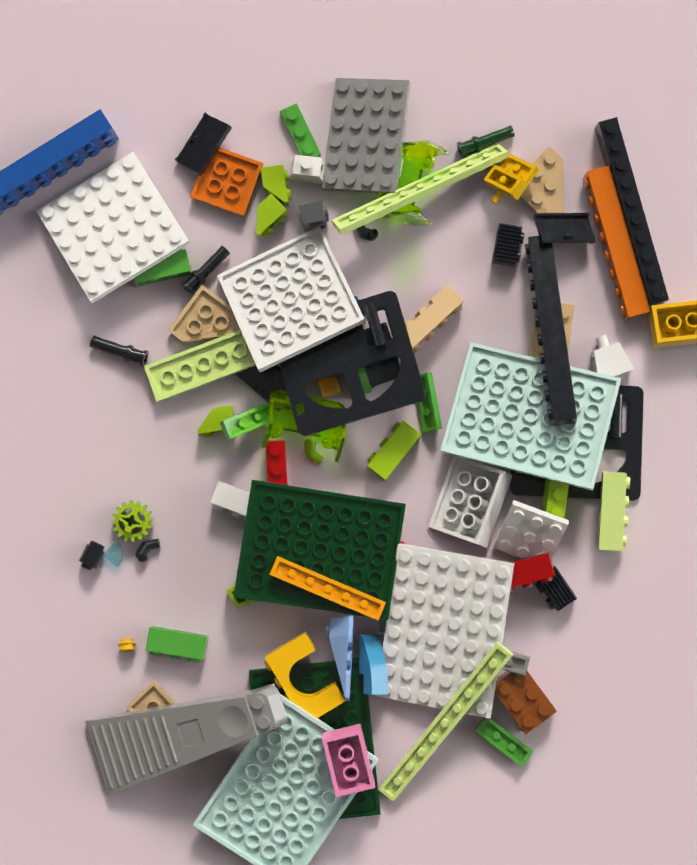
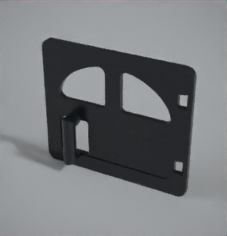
[279,291,426,436]
[510,385,644,500]

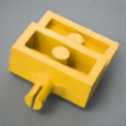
[483,153,539,205]

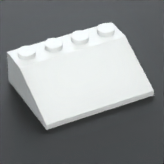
[428,456,512,548]

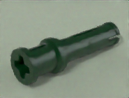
[457,125,515,159]

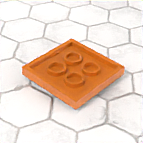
[190,148,264,217]

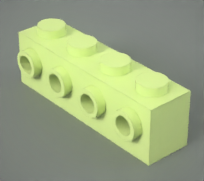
[597,471,630,551]

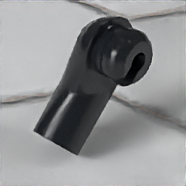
[356,225,378,241]

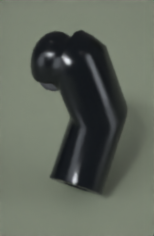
[135,538,161,562]

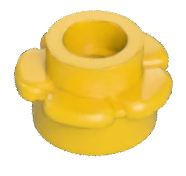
[117,638,136,652]

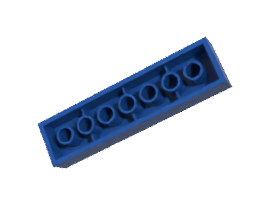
[0,109,119,215]

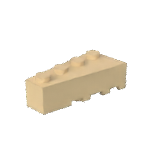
[405,284,464,354]

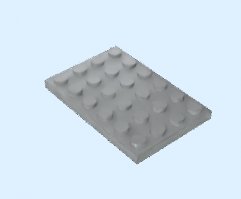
[322,78,411,194]

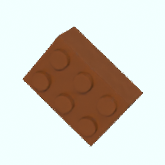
[495,671,557,734]

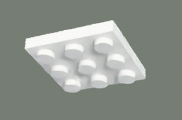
[493,500,569,559]

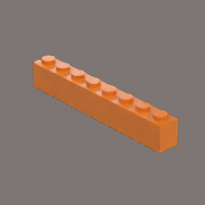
[583,165,651,320]

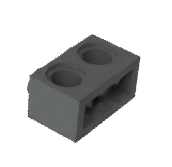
[299,201,329,232]

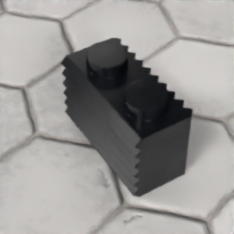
[492,223,525,267]
[534,565,577,611]

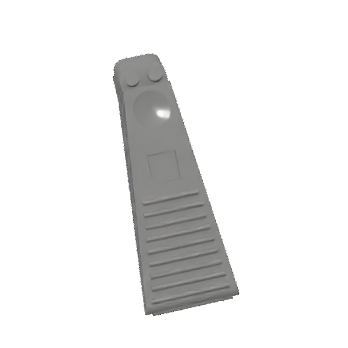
[85,684,287,796]

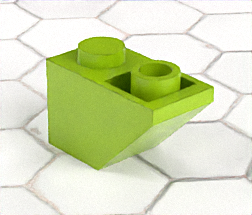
[261,165,292,207]
[256,193,288,239]
[197,405,235,438]

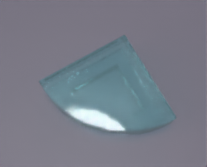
[103,540,123,567]

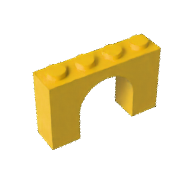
[264,631,345,718]

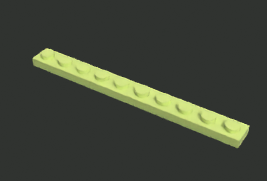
[332,143,508,235]
[378,641,513,802]

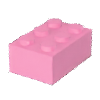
[322,724,375,797]

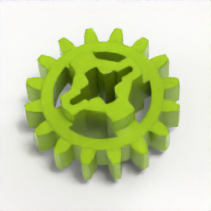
[111,500,154,542]

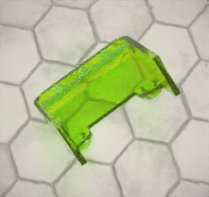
[377,140,450,225]
[262,390,346,462]

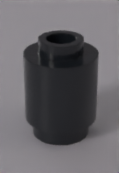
[79,540,105,570]

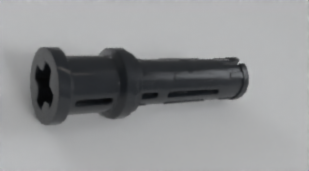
[180,246,230,296]
[90,335,149,367]

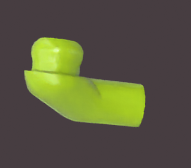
[304,437,324,465]

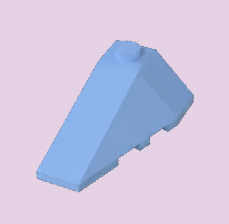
[326,615,354,701]

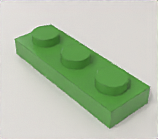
[280,103,321,157]
[418,372,442,433]
[220,402,277,440]
[475,718,533,767]

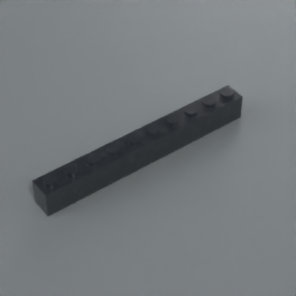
[595,117,669,307]
[525,236,577,426]

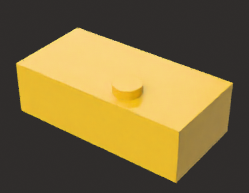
[648,300,697,348]

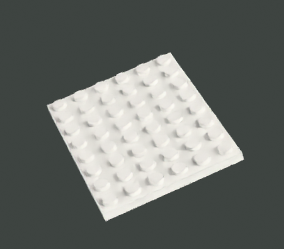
[375,543,515,719]

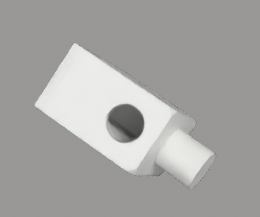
[289,155,325,184]
[591,335,634,377]

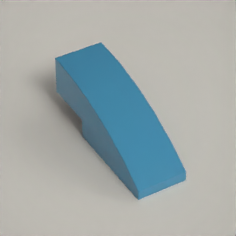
[359,635,388,695]

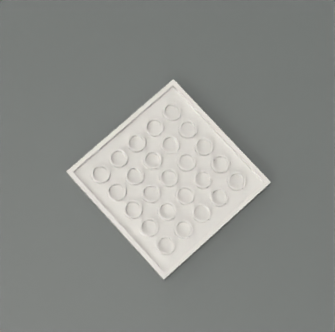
[37,152,190,304]
[217,226,366,372]

